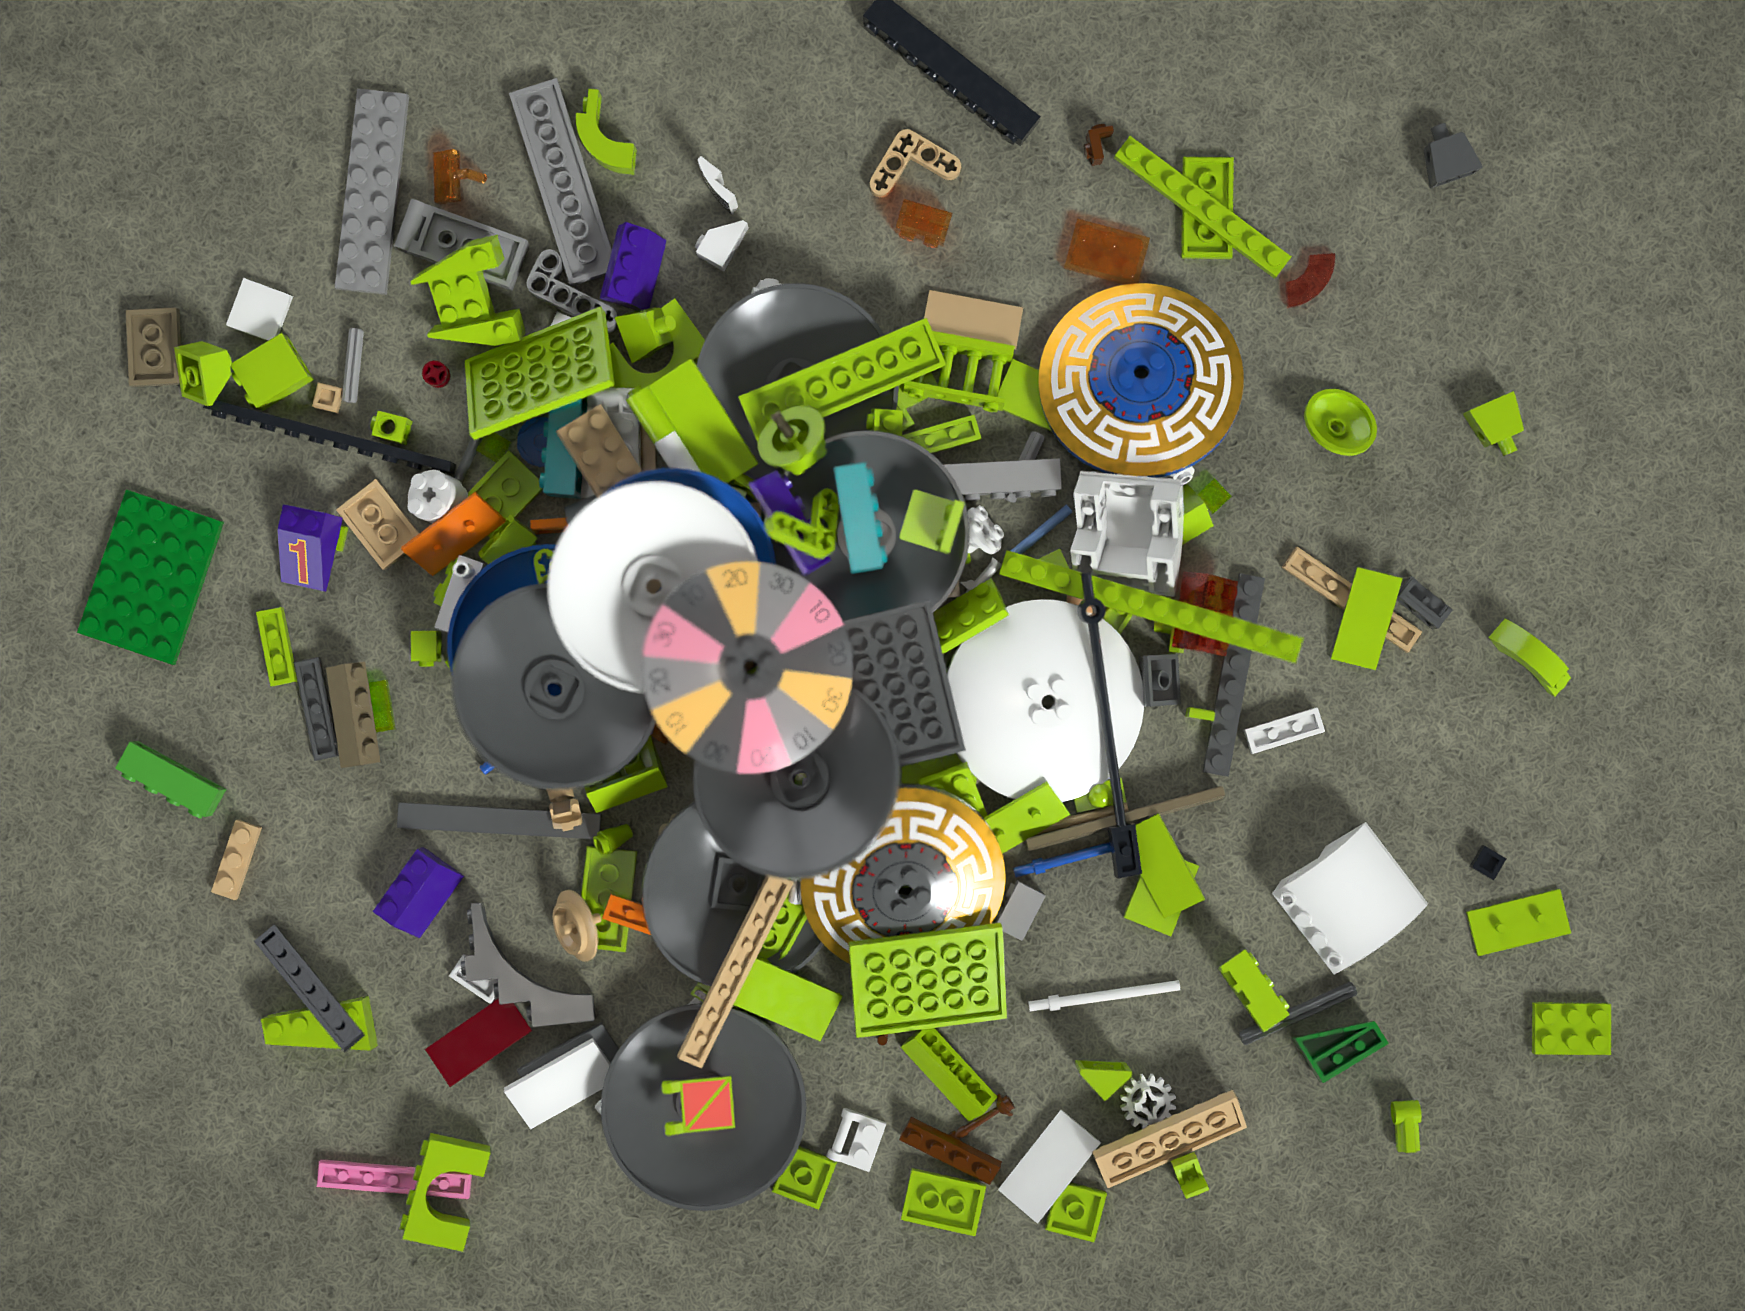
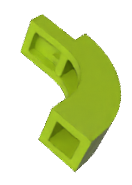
[576,89,637,175]
[1489,619,1571,697]

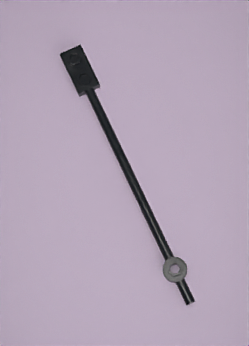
[1077,572,1142,879]

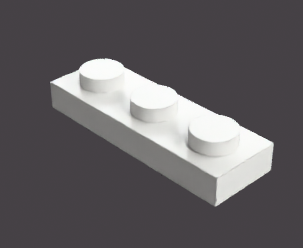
[1244,707,1325,754]

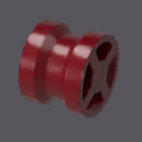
[422,360,451,388]

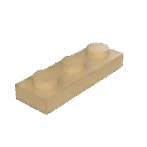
[211,820,262,900]

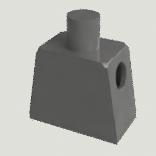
[1424,123,1482,189]

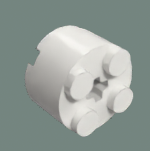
[408,470,468,524]

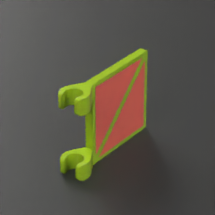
[662,1076,735,1136]

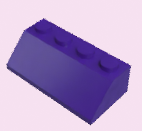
[749,470,833,576]

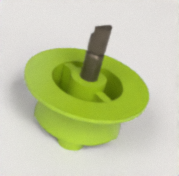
[758,406,827,475]

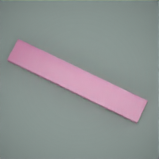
[317,1160,472,1199]

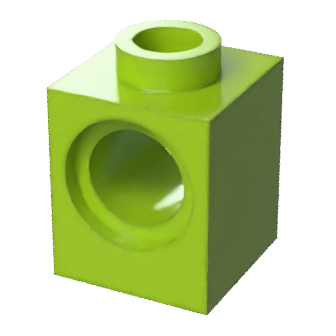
[370,411,413,445]
[411,631,441,667]

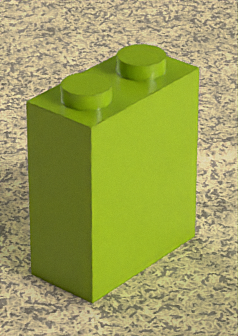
[231,333,315,411]

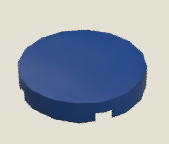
[517,417,549,467]

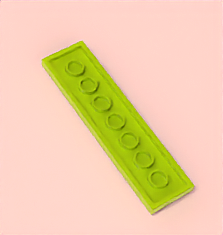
[738,318,946,444]

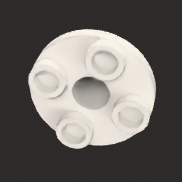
[967,505,1004,554]

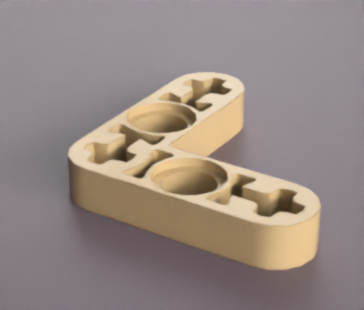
[870,129,961,198]

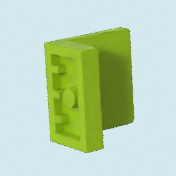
[899,490,965,554]

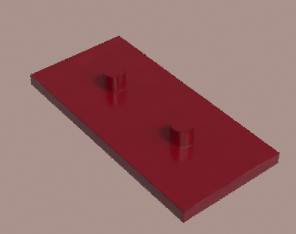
[425,999,532,1088]

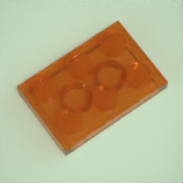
[1064,218,1150,285]

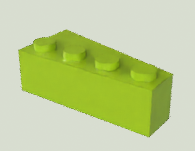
[261,996,378,1051]

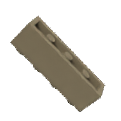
[326,662,380,768]

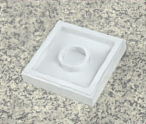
[226,278,293,341]

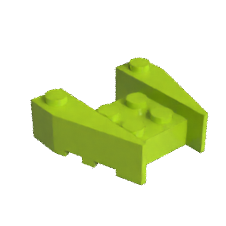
[410,235,526,346]

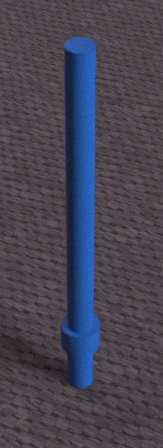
[1013,842,1111,878]

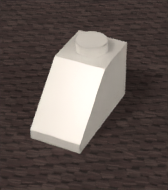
[695,220,749,271]

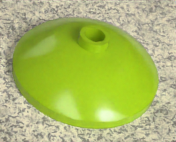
[1304,389,1377,456]

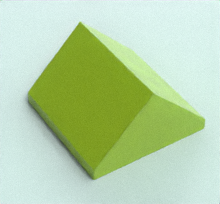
[1182,483,1213,545]
[1075,1060,1132,1101]

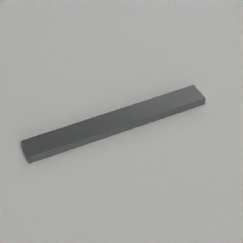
[397,802,602,839]

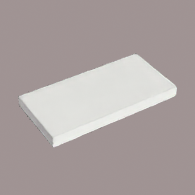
[504,1038,611,1129]
[998,1109,1101,1224]

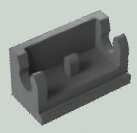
[1397,576,1453,629]

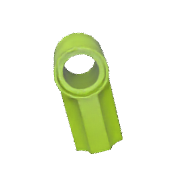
[1390,1100,1422,1153]

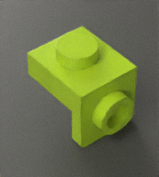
[1171,1152,1209,1199]

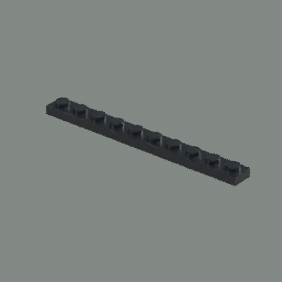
[203,400,456,474]

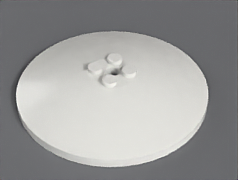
[548,482,758,693]
[947,600,1144,802]

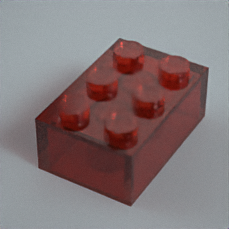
[1172,572,1238,657]

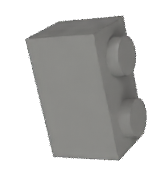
[994,880,1046,941]

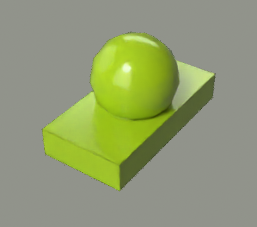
[1074,777,1127,813]

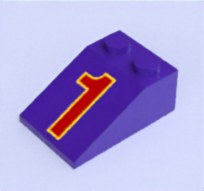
[278,504,343,592]

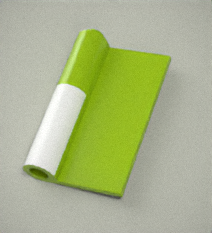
[626,358,759,484]

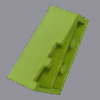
[1217,949,1290,1032]

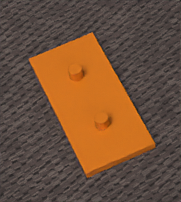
[401,492,506,576]

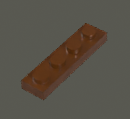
[899,1117,1002,1185]

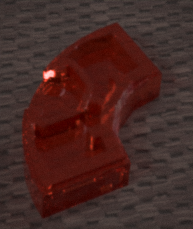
[1285,253,1335,308]

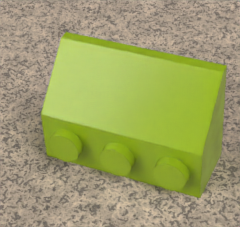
[585,734,668,813]

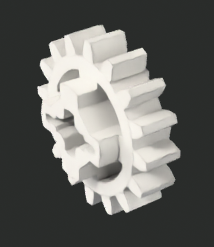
[1120,1073,1176,1129]

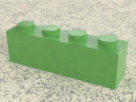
[115,741,226,818]

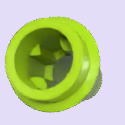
[593,824,633,855]

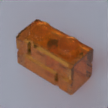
[895,199,953,248]

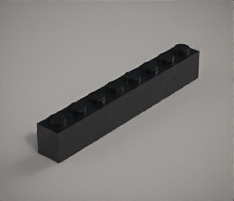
[863,0,1041,146]

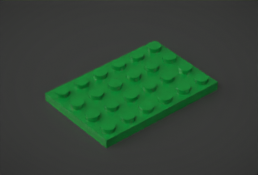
[77,489,224,665]

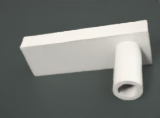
[434,555,485,632]

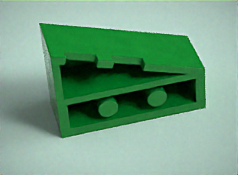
[1292,1021,1389,1083]

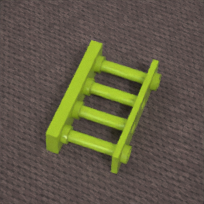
[903,331,1015,412]

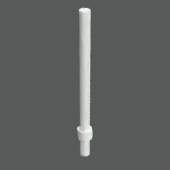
[1028,980,1180,1011]

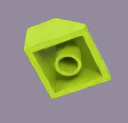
[174,341,232,406]

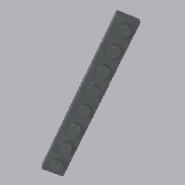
[1202,573,1265,777]

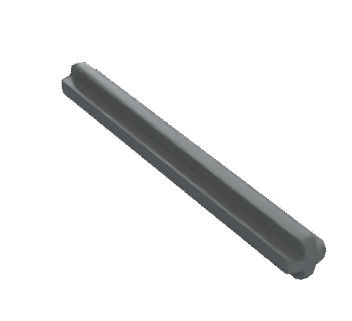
[1239,982,1357,1045]

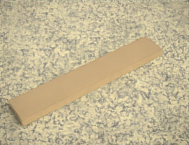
[1282,547,1422,653]

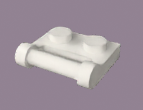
[826,1108,886,1172]

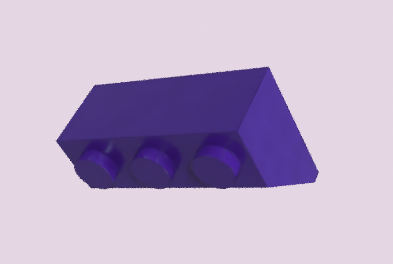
[599,222,667,310]
[372,847,464,938]

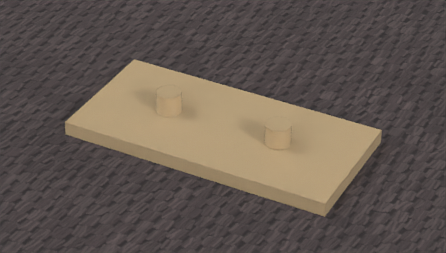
[924,290,1023,349]

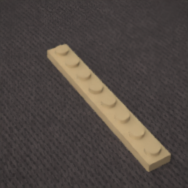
[677,876,794,1068]

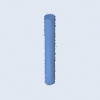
[1010,505,1072,554]

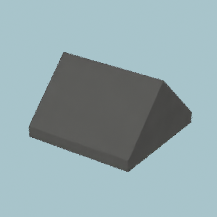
[1139,654,1181,707]

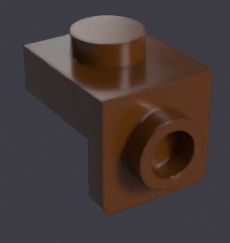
[1084,124,1114,166]

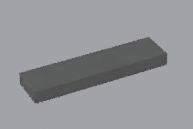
[294,657,339,761]

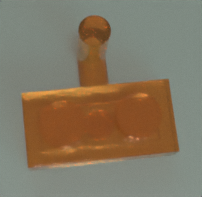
[433,149,487,205]

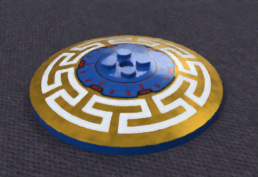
[1039,283,1244,478]

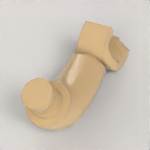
[546,789,582,831]

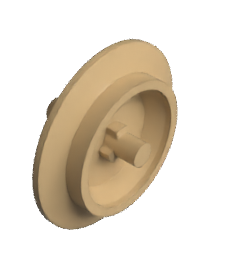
[553,890,602,962]

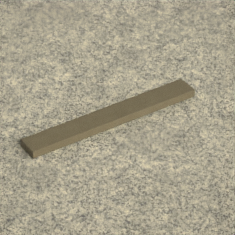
[1026,786,1225,851]

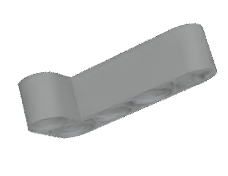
[526,249,618,333]

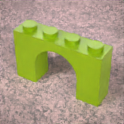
[609,298,705,389]
[399,1133,491,1252]

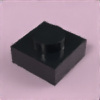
[1469,845,1507,880]

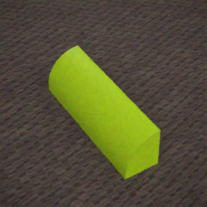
[900,1028,997,1121]

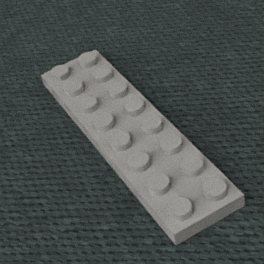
[509,78,612,286]
[335,88,409,295]

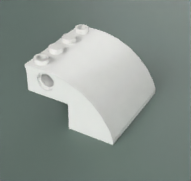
[1071,471,1184,597]
[1272,822,1428,974]

